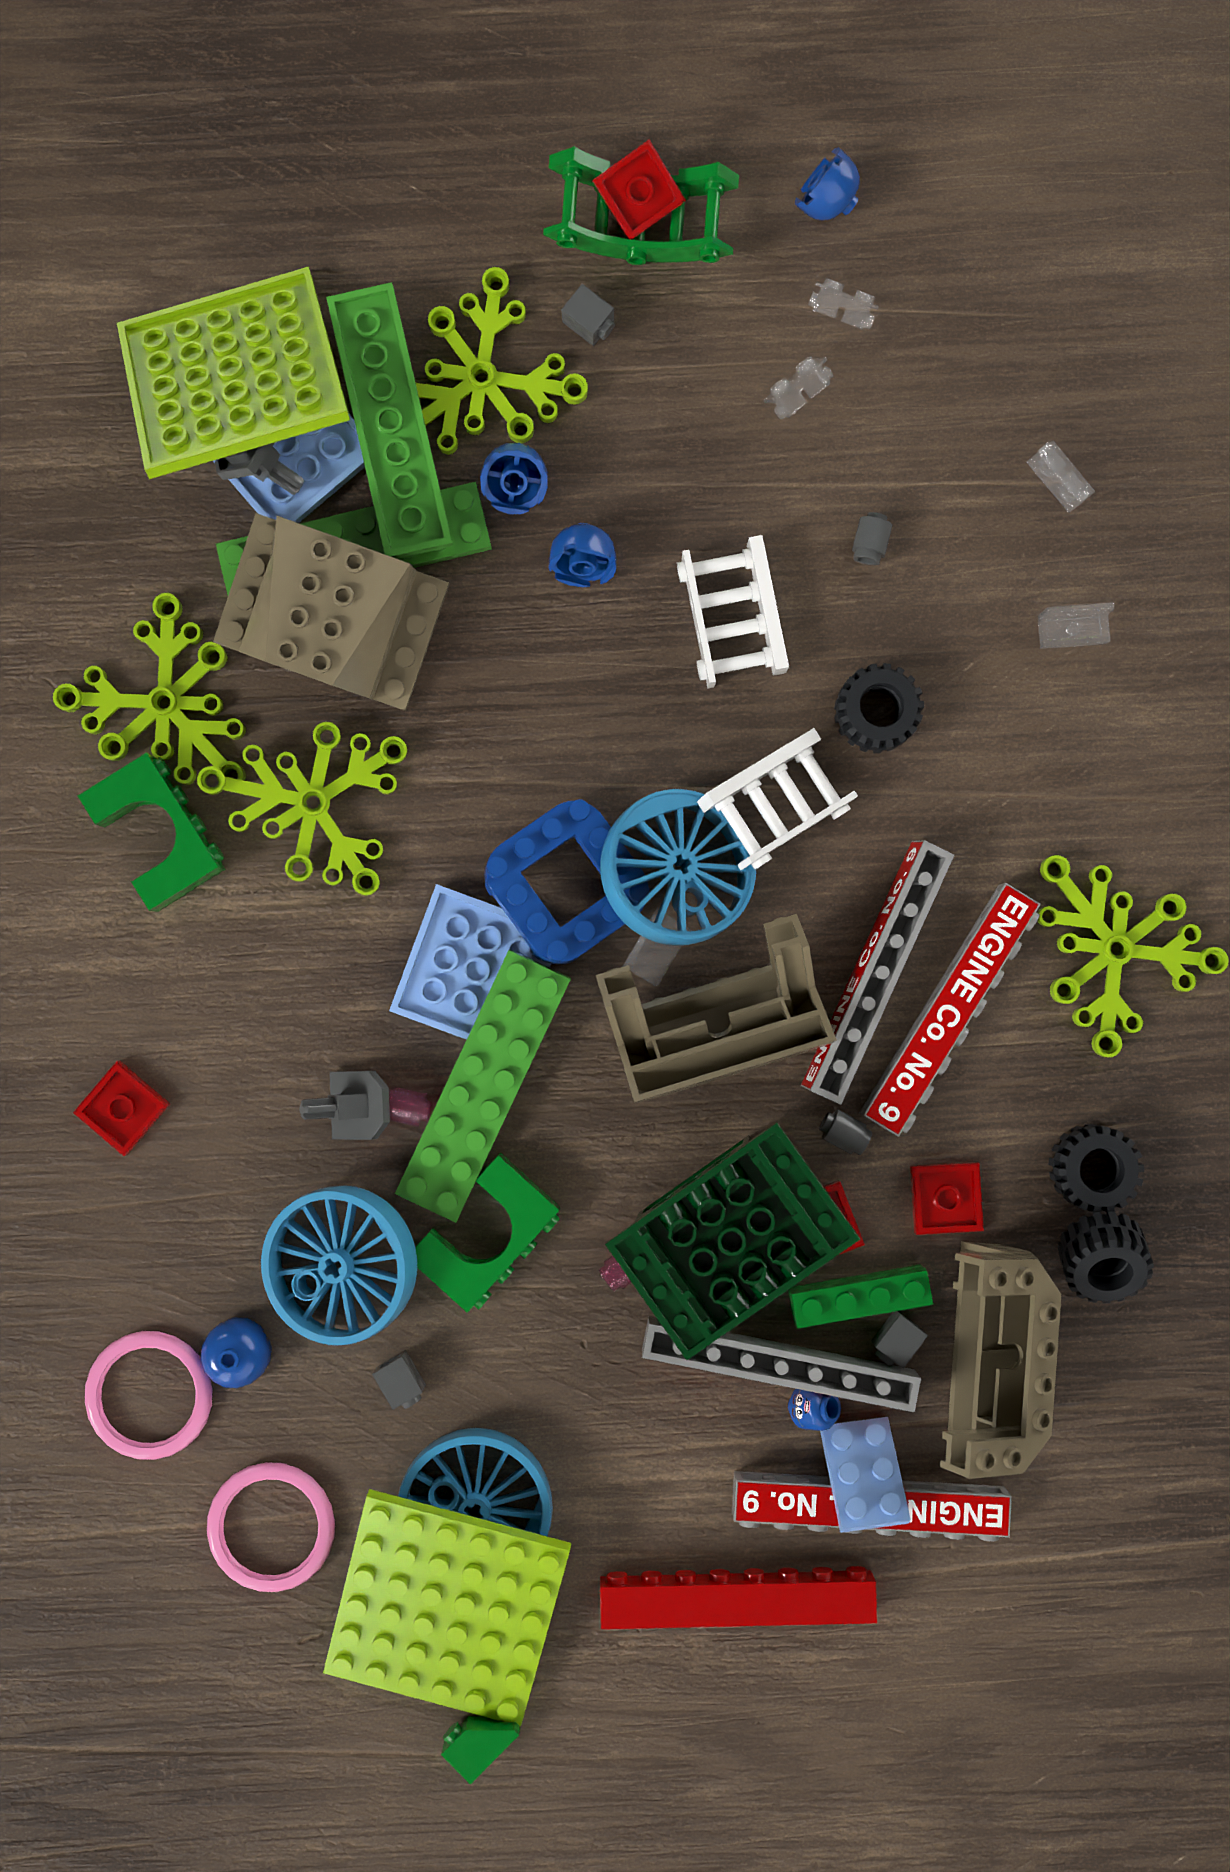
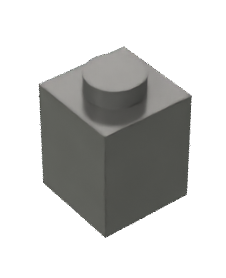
[561,284,615,347]
[871,1311,928,1368]
[372,1350,426,1410]

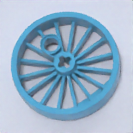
[600,789,756,946]
[261,1186,417,1345]
[398,1428,553,1537]

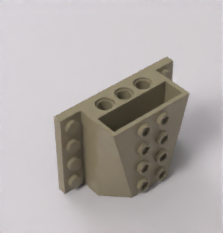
[213,513,450,711]

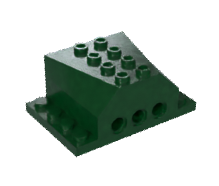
[605,1122,860,1360]

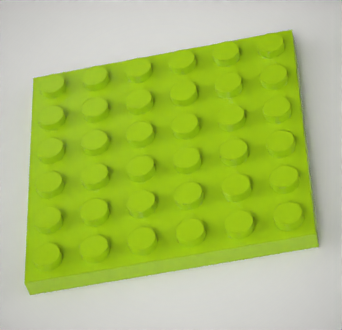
[117,267,350,479]
[323,1489,571,1726]

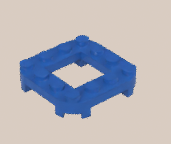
[485,799,650,964]

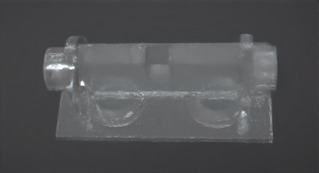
[808,278,879,330]
[763,356,833,419]
[1027,441,1095,513]

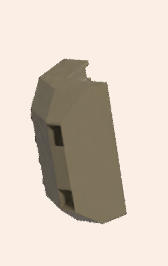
[596,914,837,1103]
[940,1241,1061,1479]

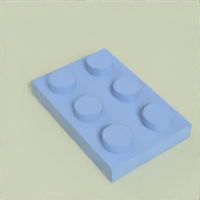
[820,1417,911,1533]

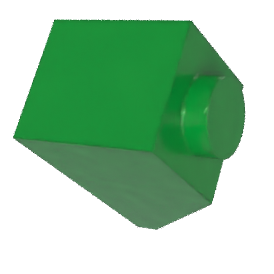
[441,1716,521,1785]

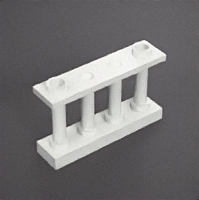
[677,535,789,688]
[697,728,858,870]

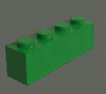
[788,1264,933,1328]

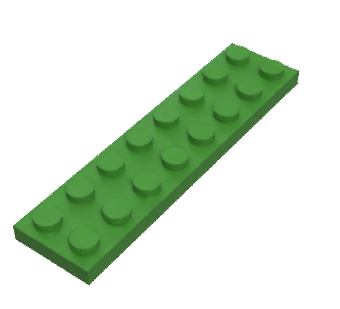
[326,282,453,559]
[216,482,492,595]
[395,949,571,1223]

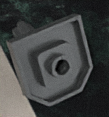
[215,442,304,495]
[299,1071,390,1140]

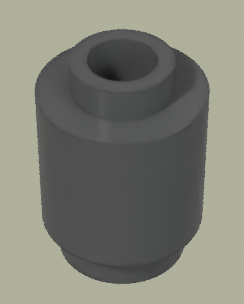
[852,512,893,566]
[819,1109,872,1155]

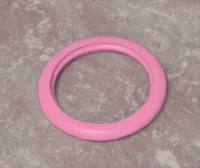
[85,1331,212,1460]
[207,1462,335,1592]

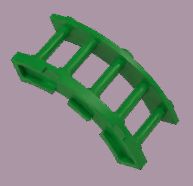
[543,146,739,265]

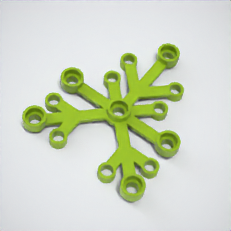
[415,267,588,455]
[53,593,246,785]
[197,722,407,896]
[1037,855,1229,1057]

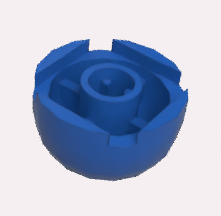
[795,147,860,221]
[480,443,548,514]
[549,523,616,587]
[201,1317,272,1388]

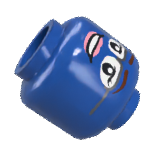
[788,1389,841,1431]

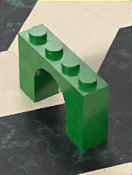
[78,752,226,912]
[415,1152,560,1313]

